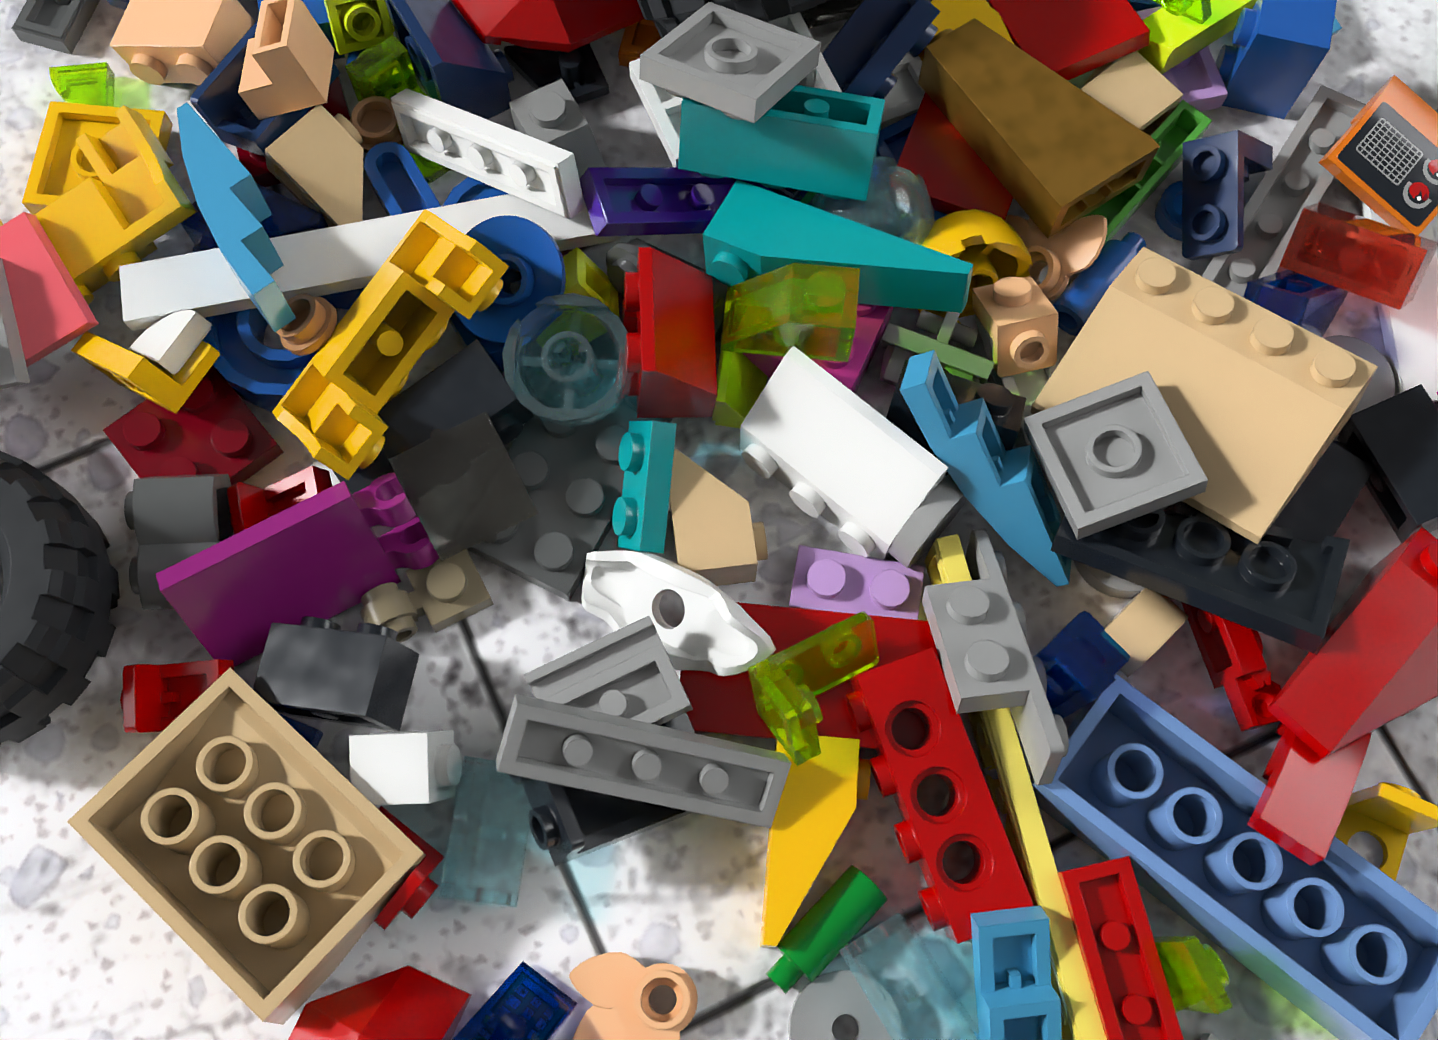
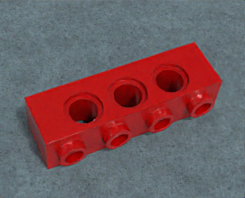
[845,647,1034,944]

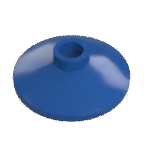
[455,215,566,344]

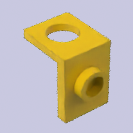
[1335,782,1438,881]

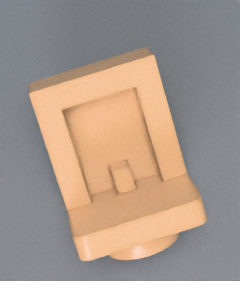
[972,276,1058,377]

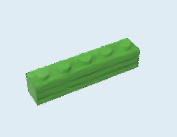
[1083,100,1212,246]

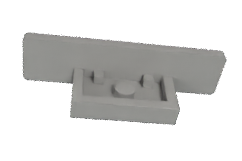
[922,529,1069,785]

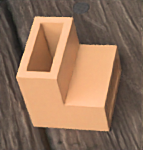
[238,0,335,120]

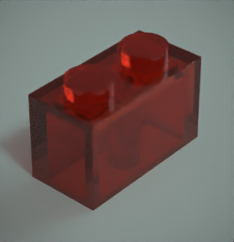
[1279,202,1438,310]

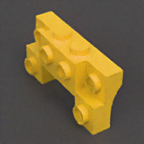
[0,105,197,305]
[272,209,509,480]

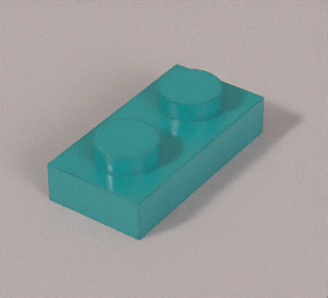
[612,421,677,553]

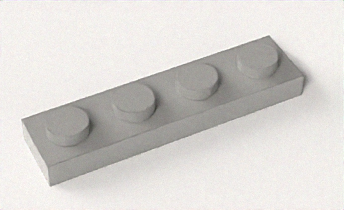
[496,694,791,828]

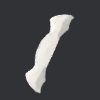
[581,550,776,676]

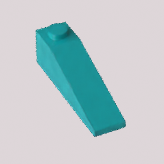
[703,179,974,313]

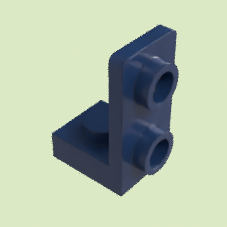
[1182,130,1273,260]

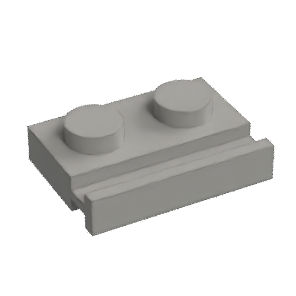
[524,615,693,725]

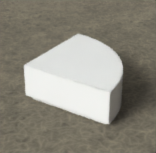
[129,310,212,375]

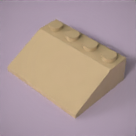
[1030,246,1378,545]
[67,668,425,1025]

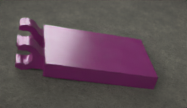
[155,473,440,667]

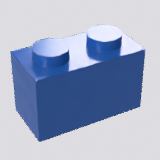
[1216,0,1337,119]

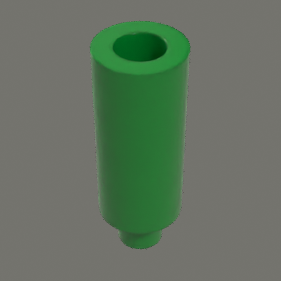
[766,865,888,994]

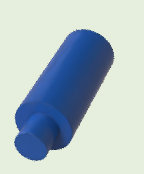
[1052,232,1146,337]

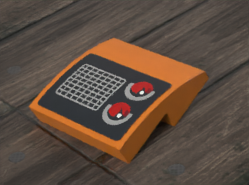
[1318,75,1438,240]

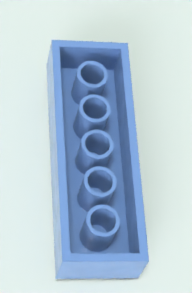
[1030,674,1438,1040]

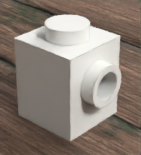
[349,730,462,805]

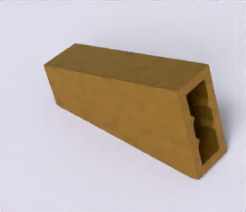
[918,18,1160,239]

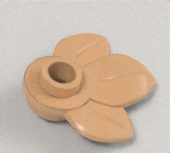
[1005,215,1107,301]
[569,952,698,1040]

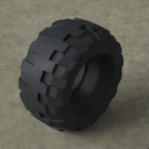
[0,451,120,745]

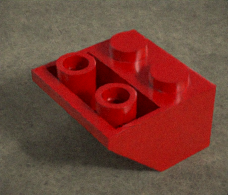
[623,247,717,418]

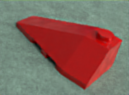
[1267,527,1438,758]

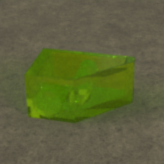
[721,263,860,362]

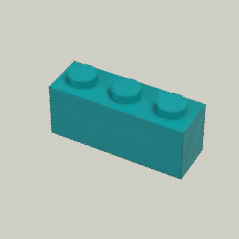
[678,85,886,201]

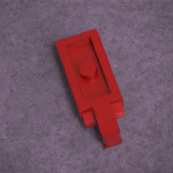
[1181,602,1281,732]

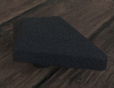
[504,43,610,105]

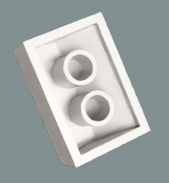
[739,346,948,560]

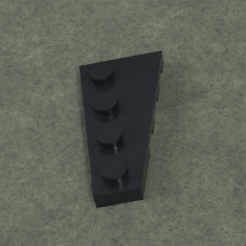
[1050,508,1350,653]

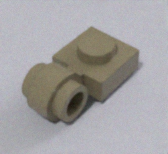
[360,543,494,643]

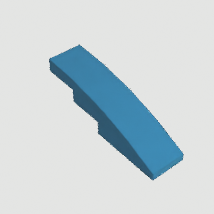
[177,102,296,332]
[900,350,1072,587]
[971,905,1062,1040]

